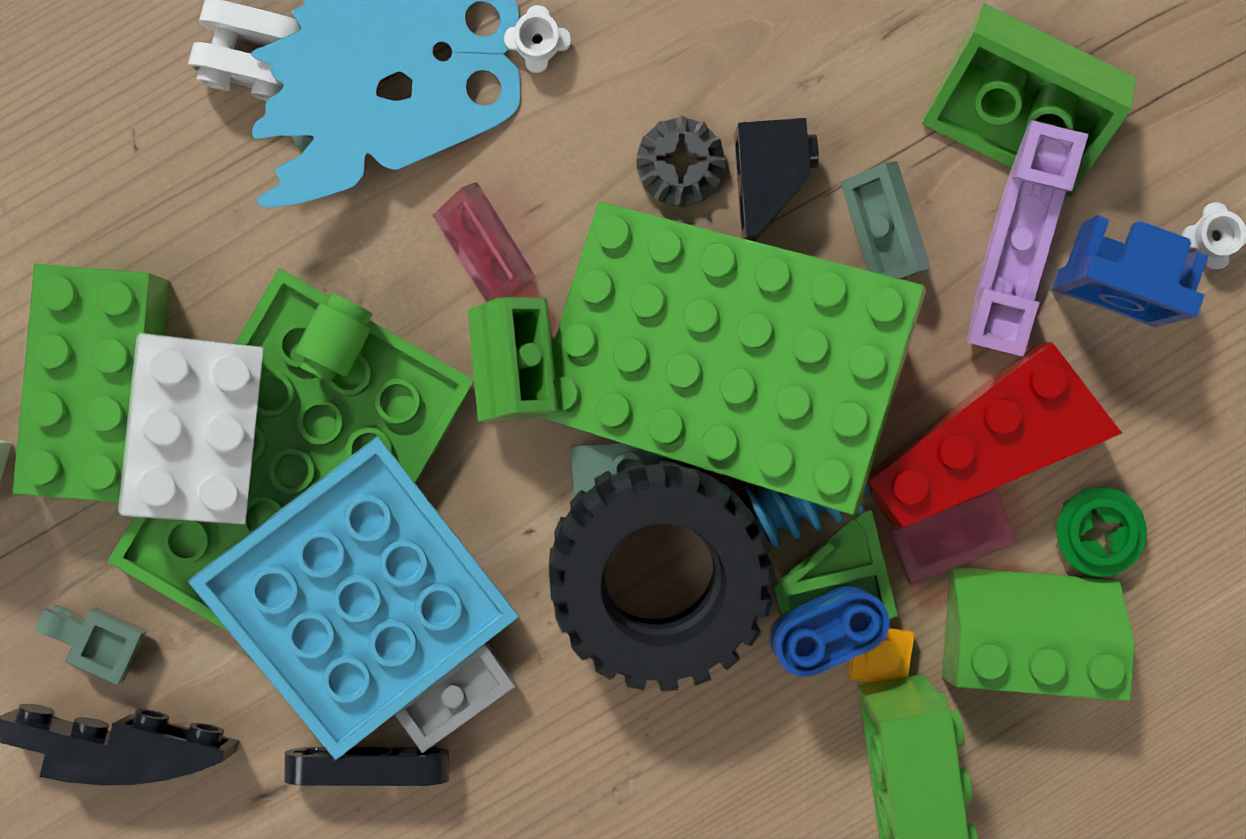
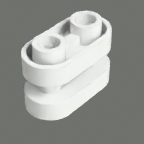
[187,0,301,101]

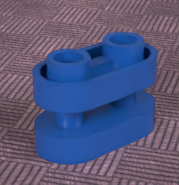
[769,586,889,677]

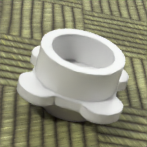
[504,5,571,73]
[1182,202,1246,270]

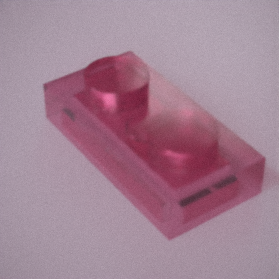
[432,182,537,302]
[888,490,1018,584]

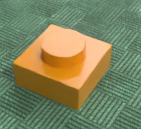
[847,626,915,683]

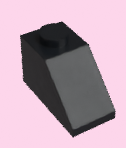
[734,118,819,242]

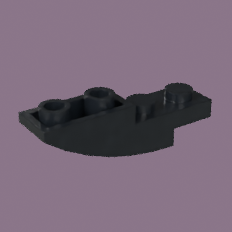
[0,704,239,786]

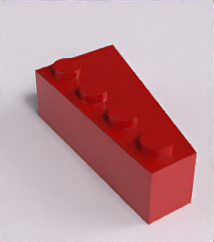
[868,342,1123,527]

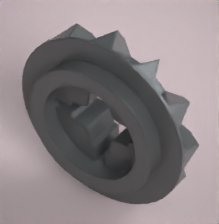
[636,116,726,207]

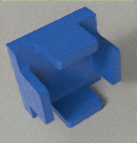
[1051,215,1208,327]

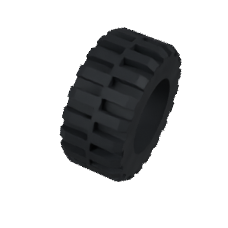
[549,458,775,692]

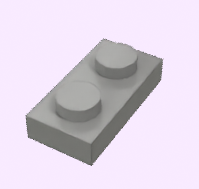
[395,642,517,753]

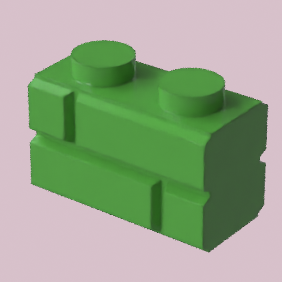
[467,297,558,422]

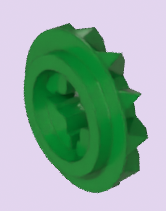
[1053,487,1147,577]

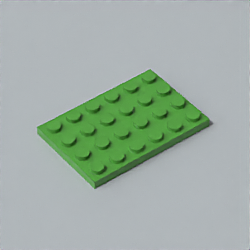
[539,201,926,516]
[107,268,475,633]

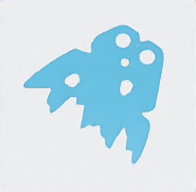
[251,0,520,207]

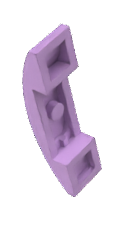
[967,120,1088,357]

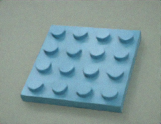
[188,436,519,760]

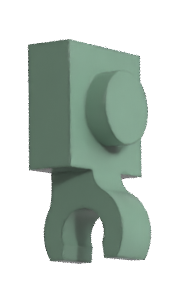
[35,605,148,685]

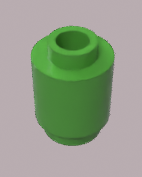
[295,293,373,383]

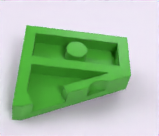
[772,509,898,619]

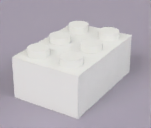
[118,334,263,524]

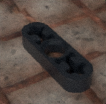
[284,747,449,786]

